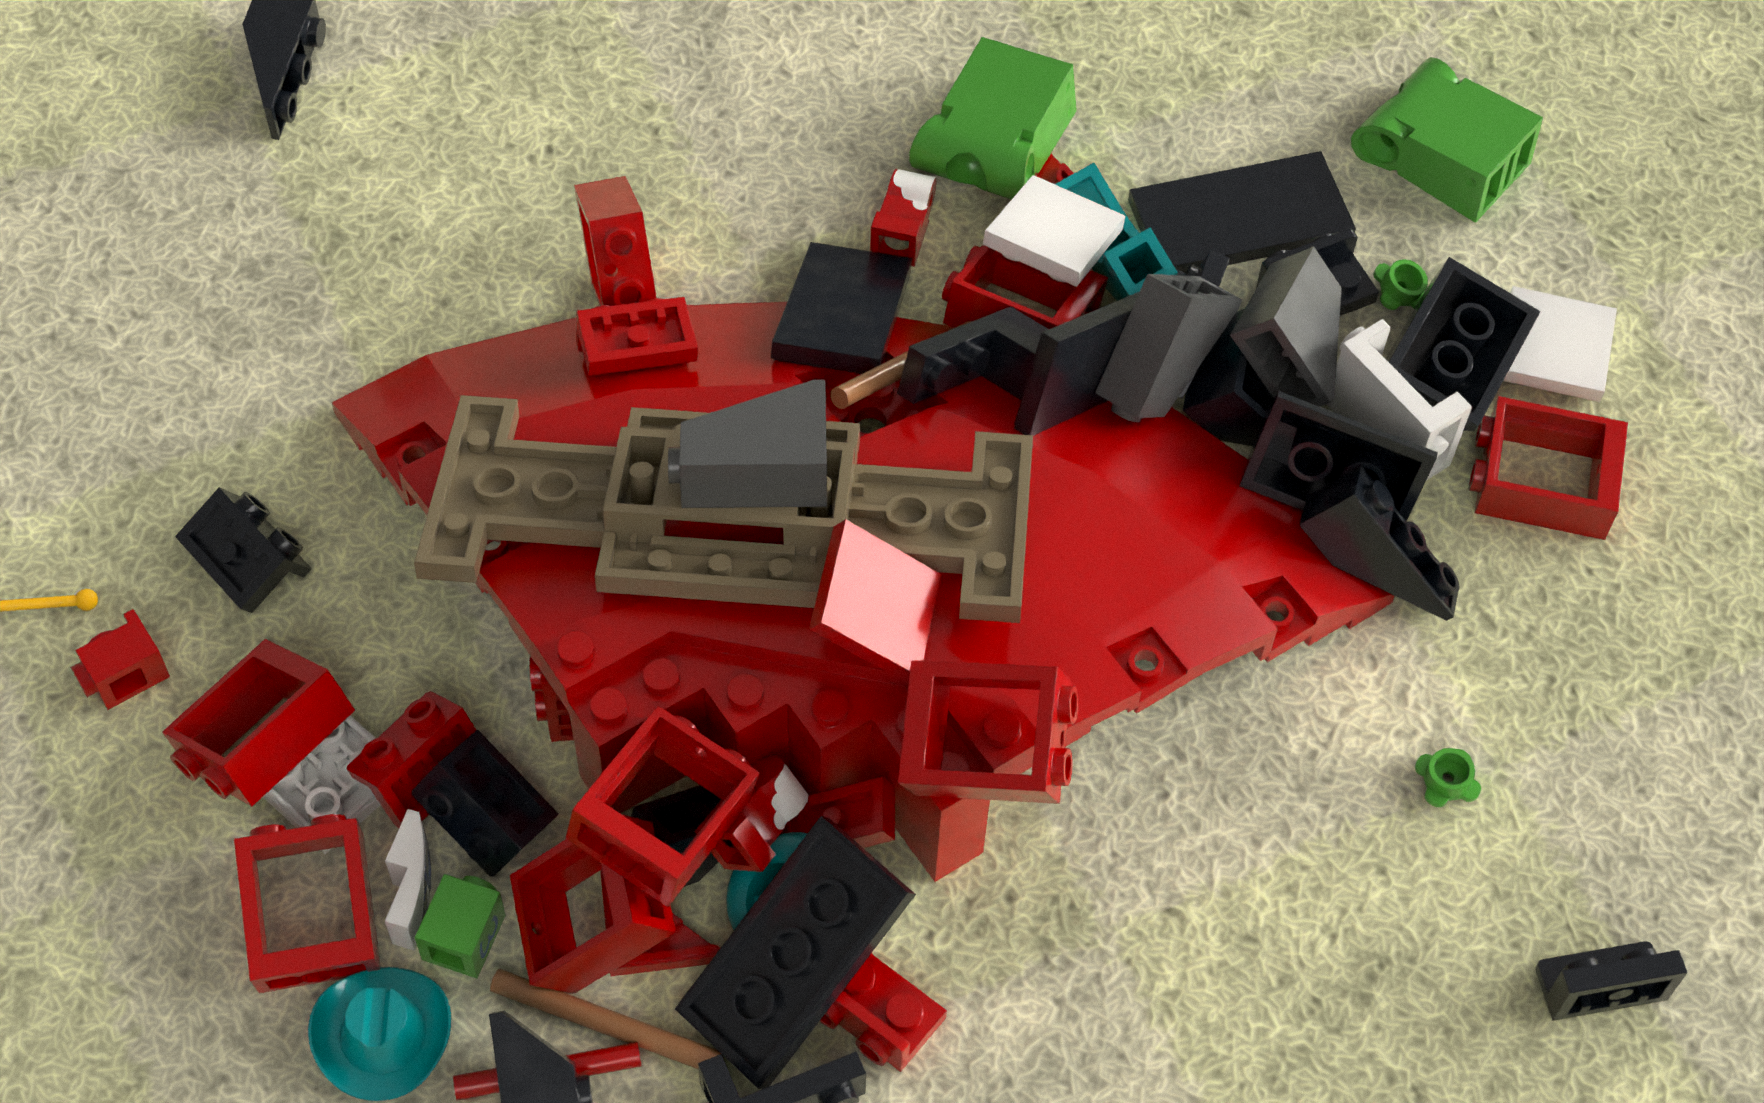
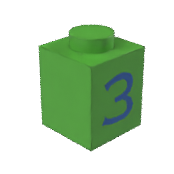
[414,874,506,979]

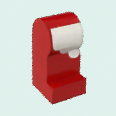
[870,169,937,267]
[695,755,808,872]

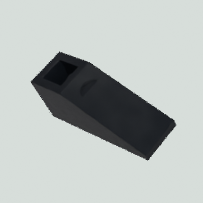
[242,0,326,140]
[1299,465,1460,621]

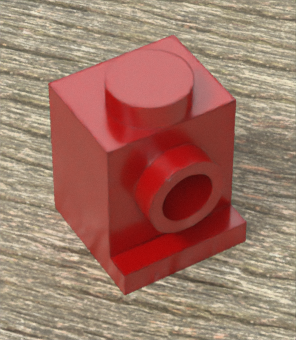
[70,609,170,710]

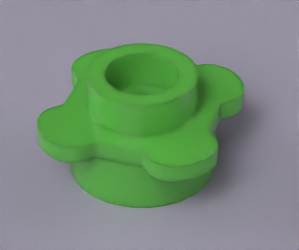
[1373,259,1428,310]
[1415,748,1481,807]

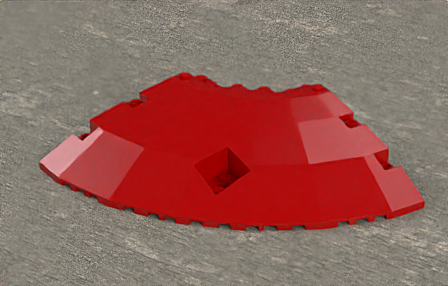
[331,301,1395,882]

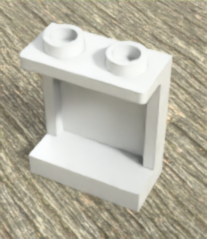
[1327,319,1472,481]

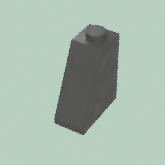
[1230,246,1341,407]
[1095,274,1242,422]
[668,380,827,508]

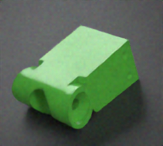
[909,37,1077,200]
[1351,57,1543,223]

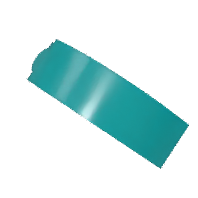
[1055,163,1177,301]

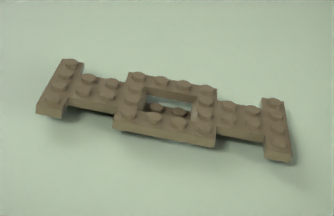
[414,395,1033,623]

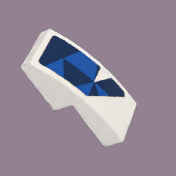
[385,809,431,951]

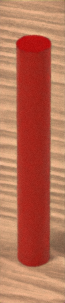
[453,1042,642,1100]

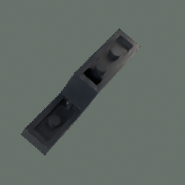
[897,307,1049,404]

